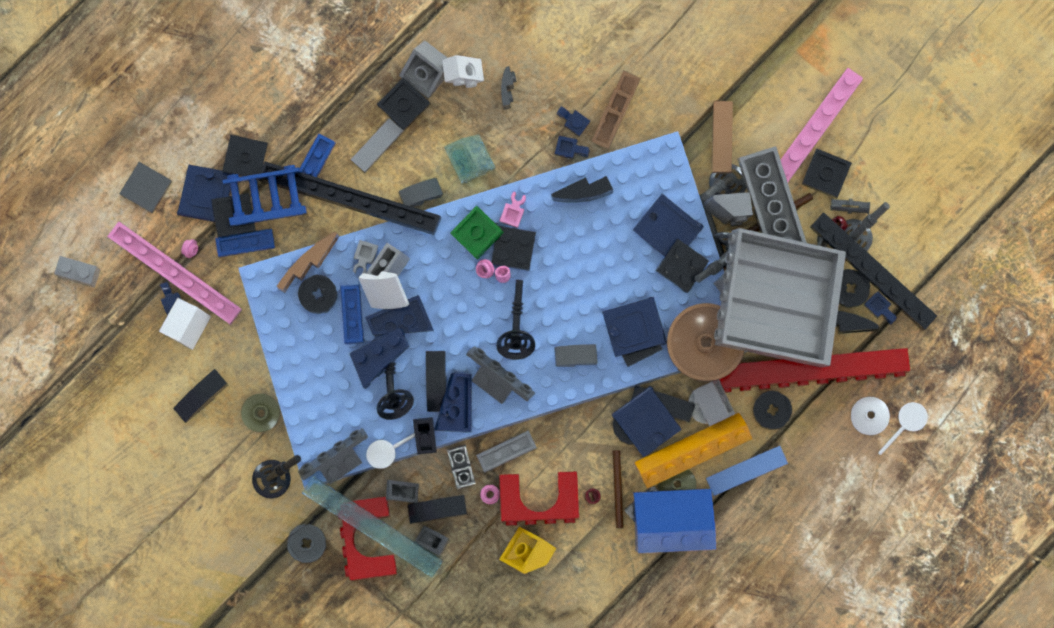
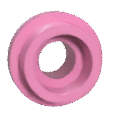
[181,239,198,258]
[476,259,494,278]
[480,485,500,504]

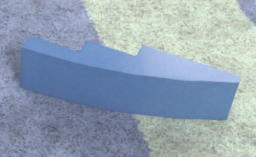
[706,446,788,496]

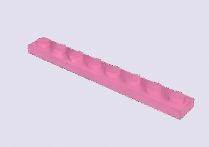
[781,68,863,182]
[107,221,242,325]

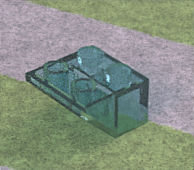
[444,135,496,185]

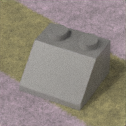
[399,41,447,99]
[703,192,753,226]

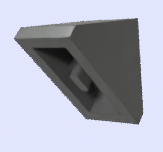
[415,526,450,557]

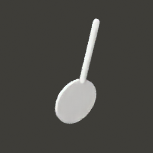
[878,402,928,455]
[366,433,415,469]

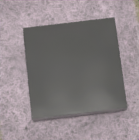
[119,162,172,214]

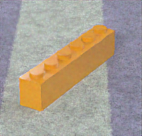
[634,413,752,489]

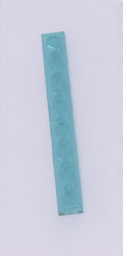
[302,476,443,578]

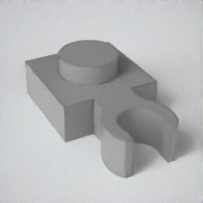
[353,240,378,274]

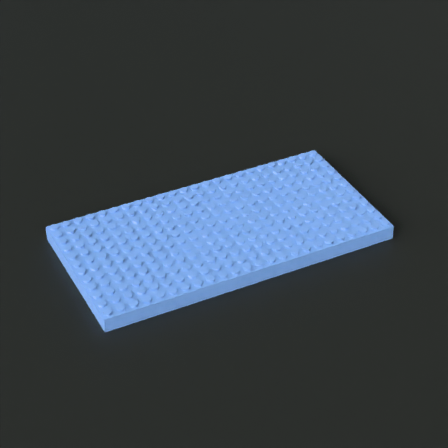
[238,131,746,490]

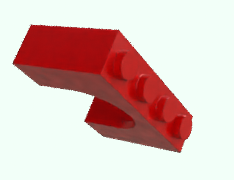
[499,471,579,526]
[337,497,397,581]

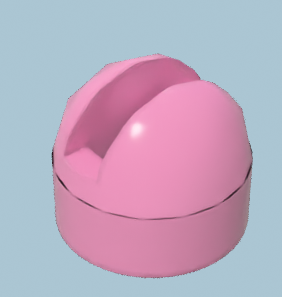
[495,266,511,283]

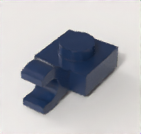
[557,106,591,137]
[555,136,590,159]
[160,282,182,315]
[864,291,897,325]

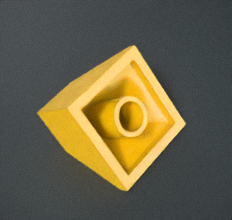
[499,527,557,574]

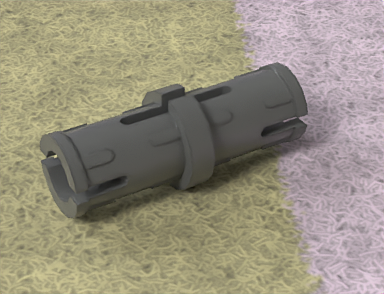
[830,198,870,214]

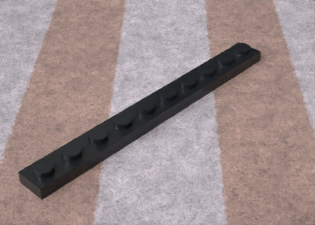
[259,162,441,235]

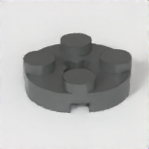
[287,524,326,563]

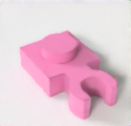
[500,192,526,228]

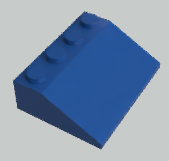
[633,489,716,553]

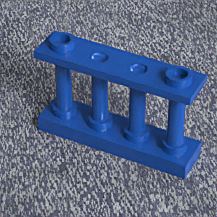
[223,165,307,226]

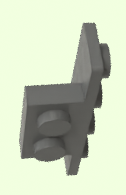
[466,346,535,404]
[298,428,368,484]

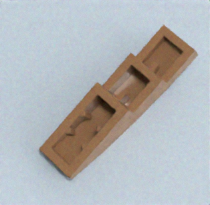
[592,70,641,149]
[712,101,733,174]
[276,231,339,293]

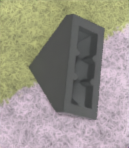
[386,480,419,503]

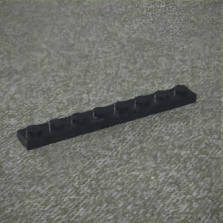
[810,212,937,331]

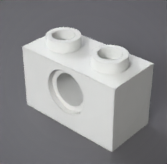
[442,55,484,88]

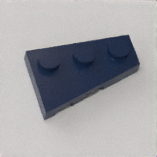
[365,295,434,336]
[349,328,409,389]
[434,373,472,433]

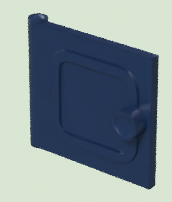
[177,164,232,222]
[633,194,704,256]
[602,297,667,357]
[612,386,682,457]

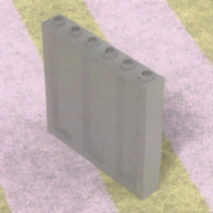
[714,228,846,367]

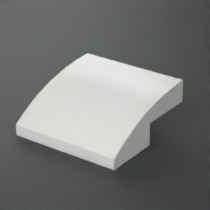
[359,271,409,309]

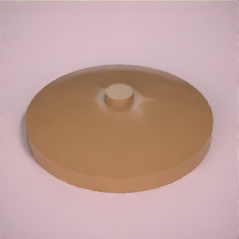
[667,303,744,382]

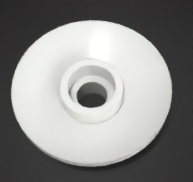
[851,397,890,435]

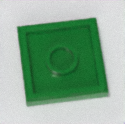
[450,205,504,260]

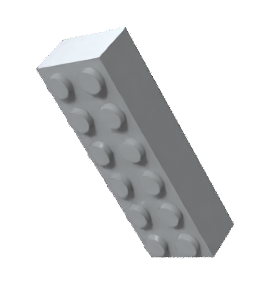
[737,146,807,243]

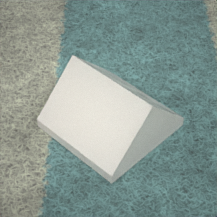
[159,298,211,350]

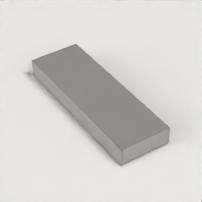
[351,118,404,173]
[476,430,537,473]

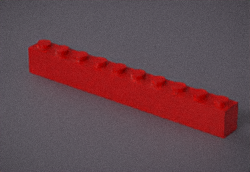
[719,348,910,393]

